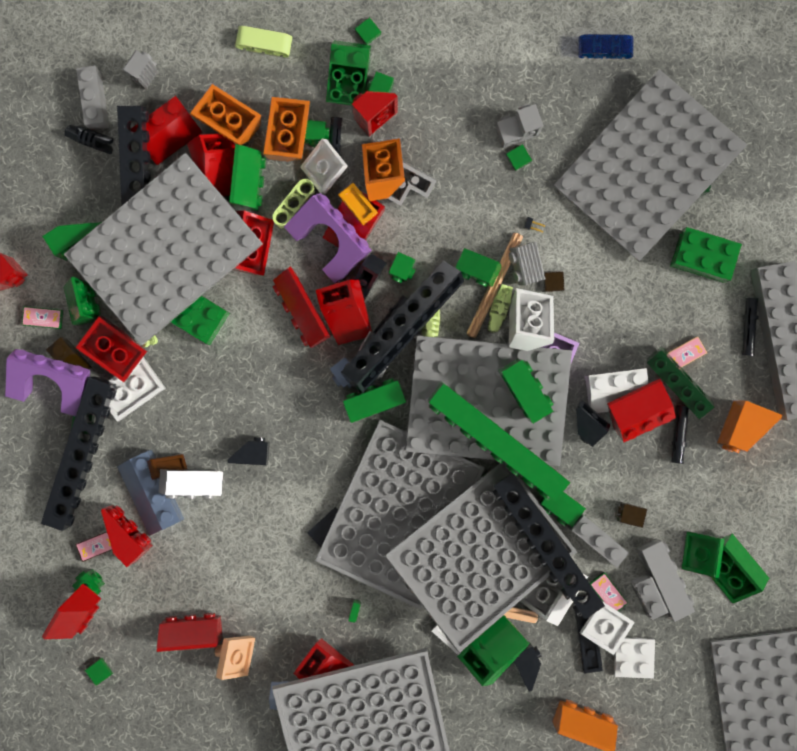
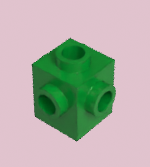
[72,569,105,595]

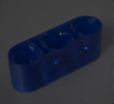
[578,34,634,59]

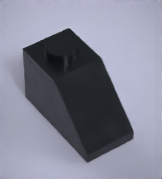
[354,253,387,301]
[576,400,610,447]
[228,437,270,466]
[514,643,542,692]

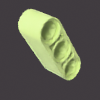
[235,26,293,58]
[273,179,315,229]

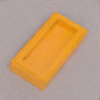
[338,183,378,225]

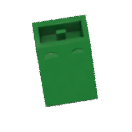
[326,40,372,106]
[42,222,102,261]
[63,277,101,326]
[457,615,530,687]

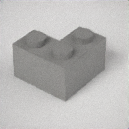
[496,104,543,148]
[387,161,436,206]

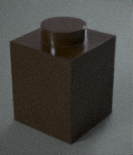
[615,502,647,528]

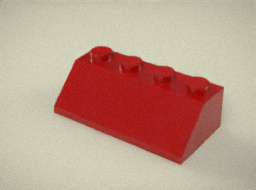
[272,266,331,348]

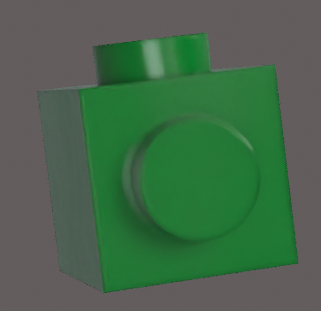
[366,71,394,93]
[304,120,330,147]
[389,252,416,284]

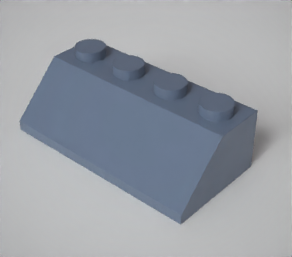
[117,450,184,536]

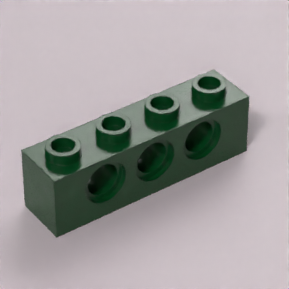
[647,346,715,420]

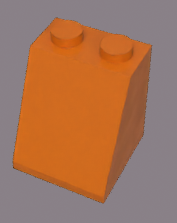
[717,400,782,453]

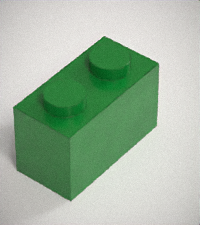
[455,248,502,288]
[539,492,586,527]

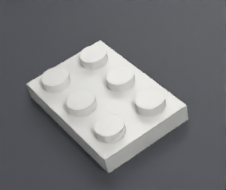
[99,357,166,422]

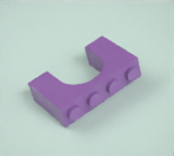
[284,193,372,284]
[5,349,90,416]

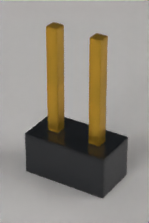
[523,217,545,232]

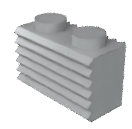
[123,50,159,90]
[509,242,545,285]
[631,574,668,620]

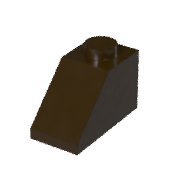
[46,337,92,369]

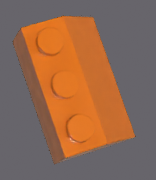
[190,84,261,145]
[263,97,310,162]
[362,138,405,201]
[552,700,618,751]

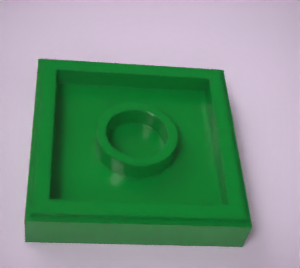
[682,531,724,578]

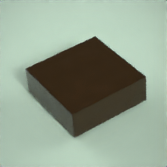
[544,272,565,292]

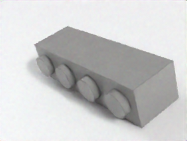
[636,539,695,622]

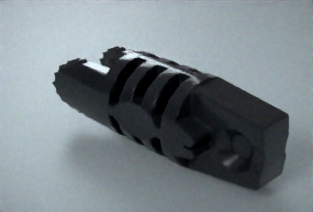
[65,125,114,154]

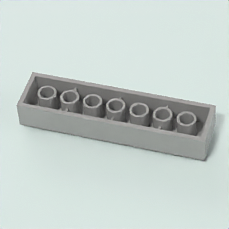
[751,261,797,420]

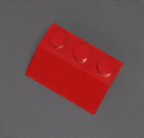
[352,91,398,137]
[131,96,202,165]
[233,210,274,276]
[607,379,676,443]
[42,584,102,640]
[157,613,223,652]

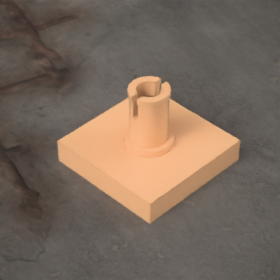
[215,636,255,680]

